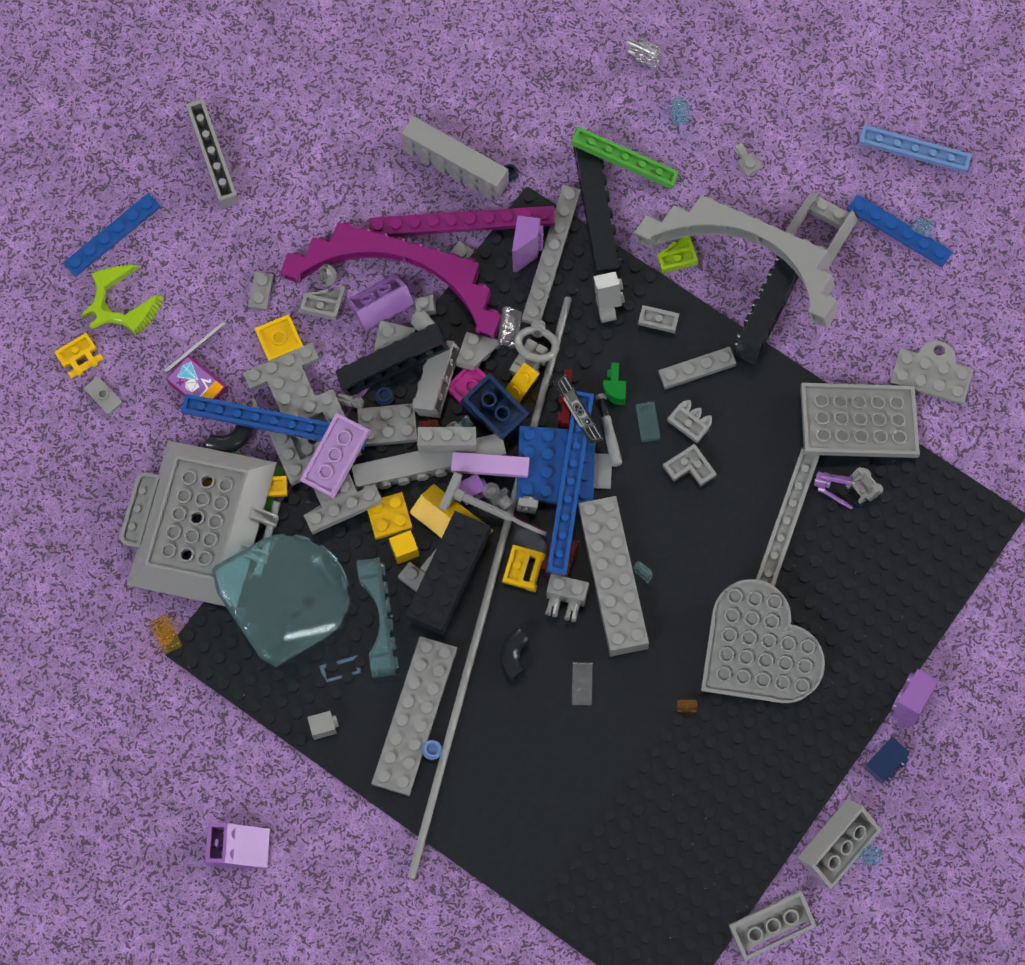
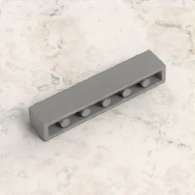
[186,99,239,210]

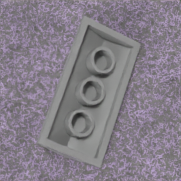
[729,890,817,961]

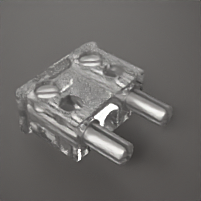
[626,38,662,72]

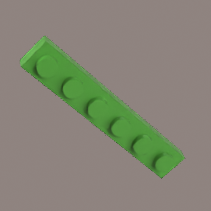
[570,127,679,189]

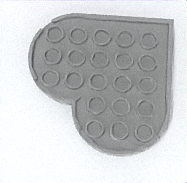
[701,579,825,703]

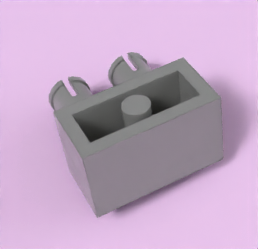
[545,574,589,622]

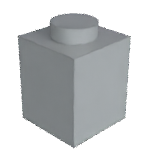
[307,711,339,740]

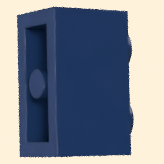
[864,737,910,784]

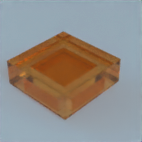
[677,700,697,712]

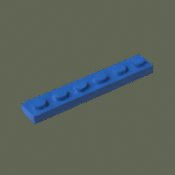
[63,193,161,277]
[847,194,953,268]

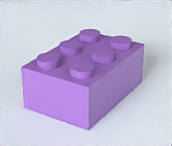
[891,669,938,727]

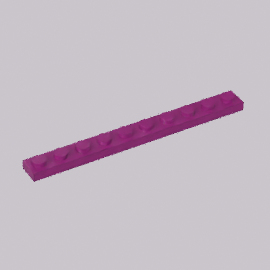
[369,206,555,237]

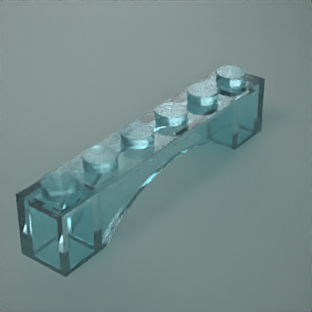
[356,558,399,678]

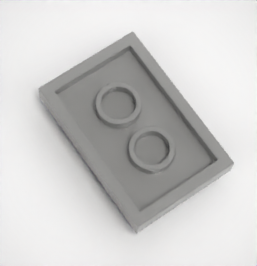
[357,404,417,447]

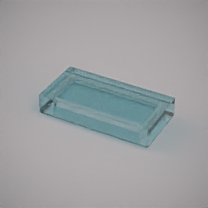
[635,402,660,442]

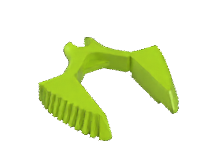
[82,264,163,336]

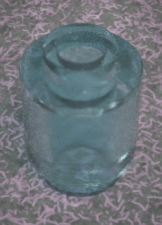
[669,98,690,126]

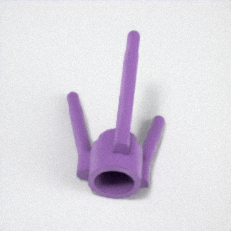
[814,471,854,509]

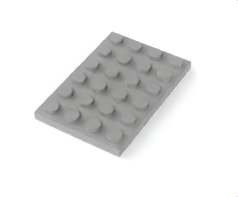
[800,383,920,458]

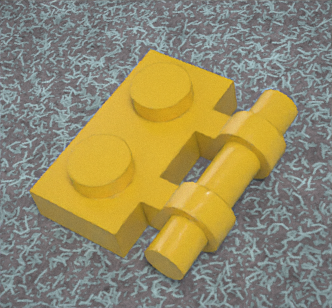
[54,333,104,379]

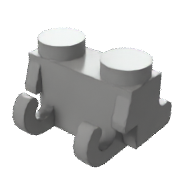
[846,467,883,504]

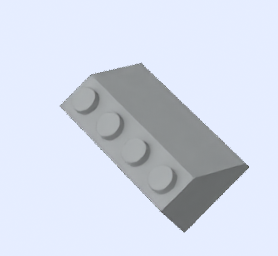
[797,799,881,889]

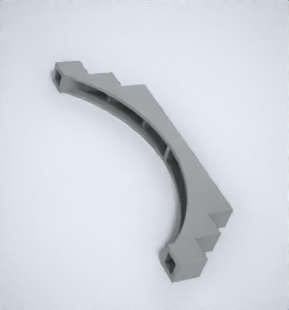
[634,195,839,328]

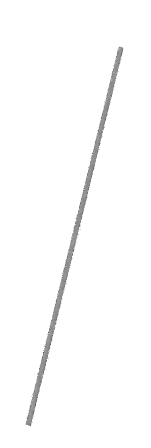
[407,297,572,880]

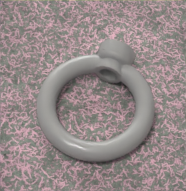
[515,320,559,362]

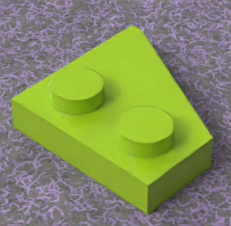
[657,236,698,274]

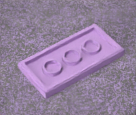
[300,413,370,499]

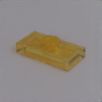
[149,614,183,654]

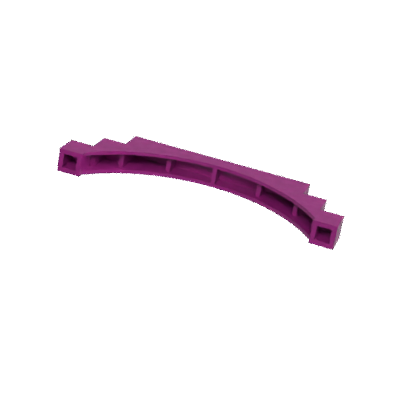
[280,222,502,339]

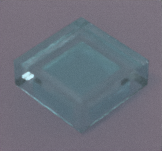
[633,561,653,583]

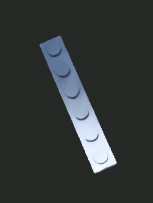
[859,125,972,173]

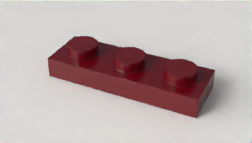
[558,369,572,429]

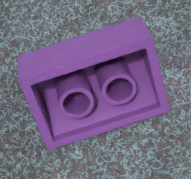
[512,216,544,272]
[346,274,415,331]

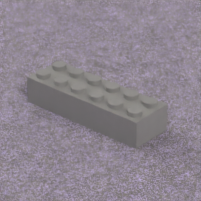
[401,116,509,201]

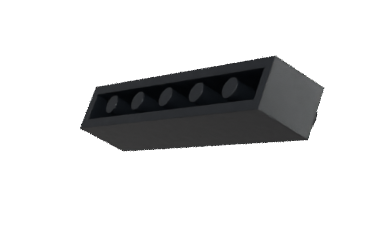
[335,323,450,396]

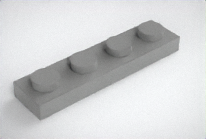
[658,347,736,389]

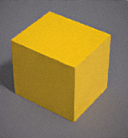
[389,530,419,564]

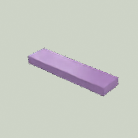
[451,452,530,478]

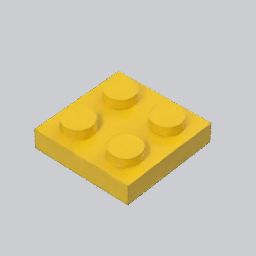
[254,314,303,362]
[367,492,413,540]

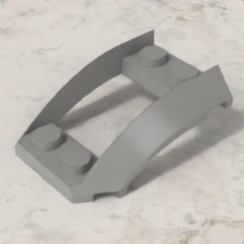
[785,192,858,270]

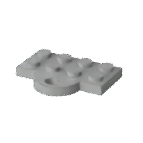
[890,341,974,405]

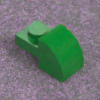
[603,363,626,405]

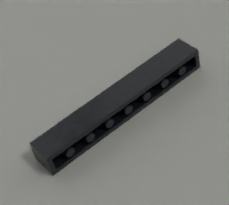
[573,146,622,276]

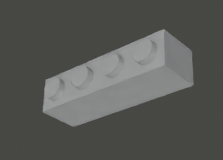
[412,341,460,418]

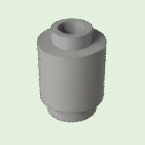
[411,311,435,332]

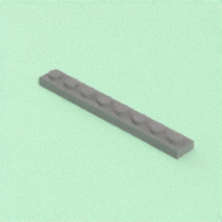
[522,185,581,324]
[756,448,820,586]

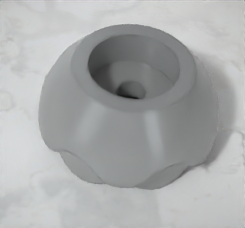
[318,264,337,287]

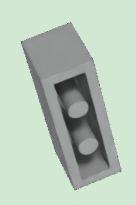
[417,427,476,453]

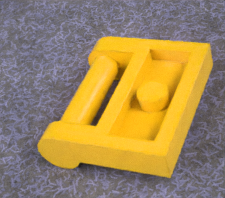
[502,545,547,592]

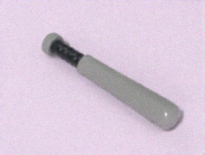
[595,393,622,467]

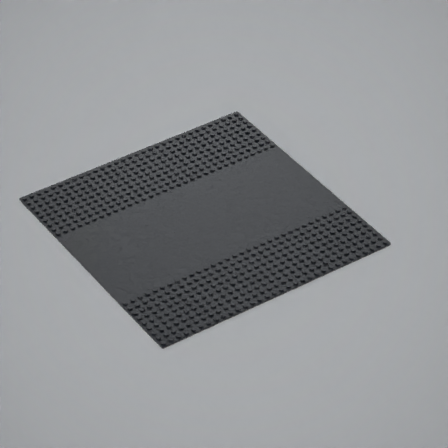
[165,187,1025,965]

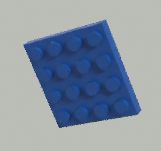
[516,426,595,505]

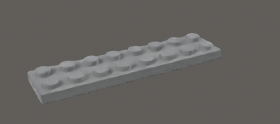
[371,637,457,797]

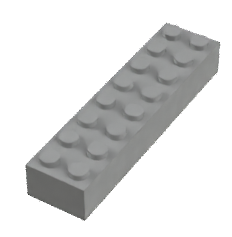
[578,496,649,657]

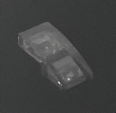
[572,663,593,705]

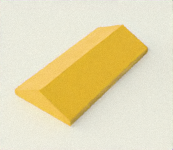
[409,484,493,538]

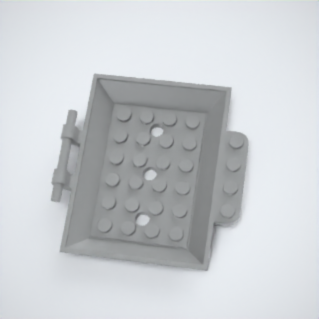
[120,440,281,609]

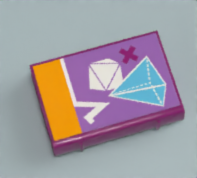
[166,355,228,400]

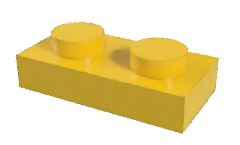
[505,362,539,402]

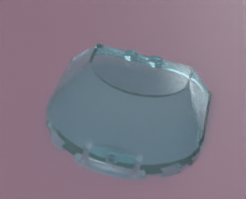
[212,534,350,667]

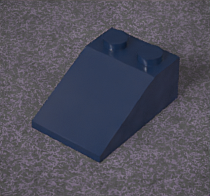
[460,373,529,440]

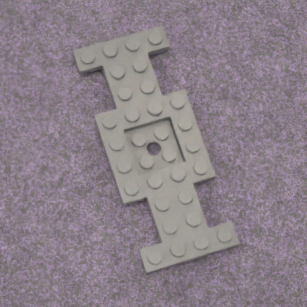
[243,343,383,534]

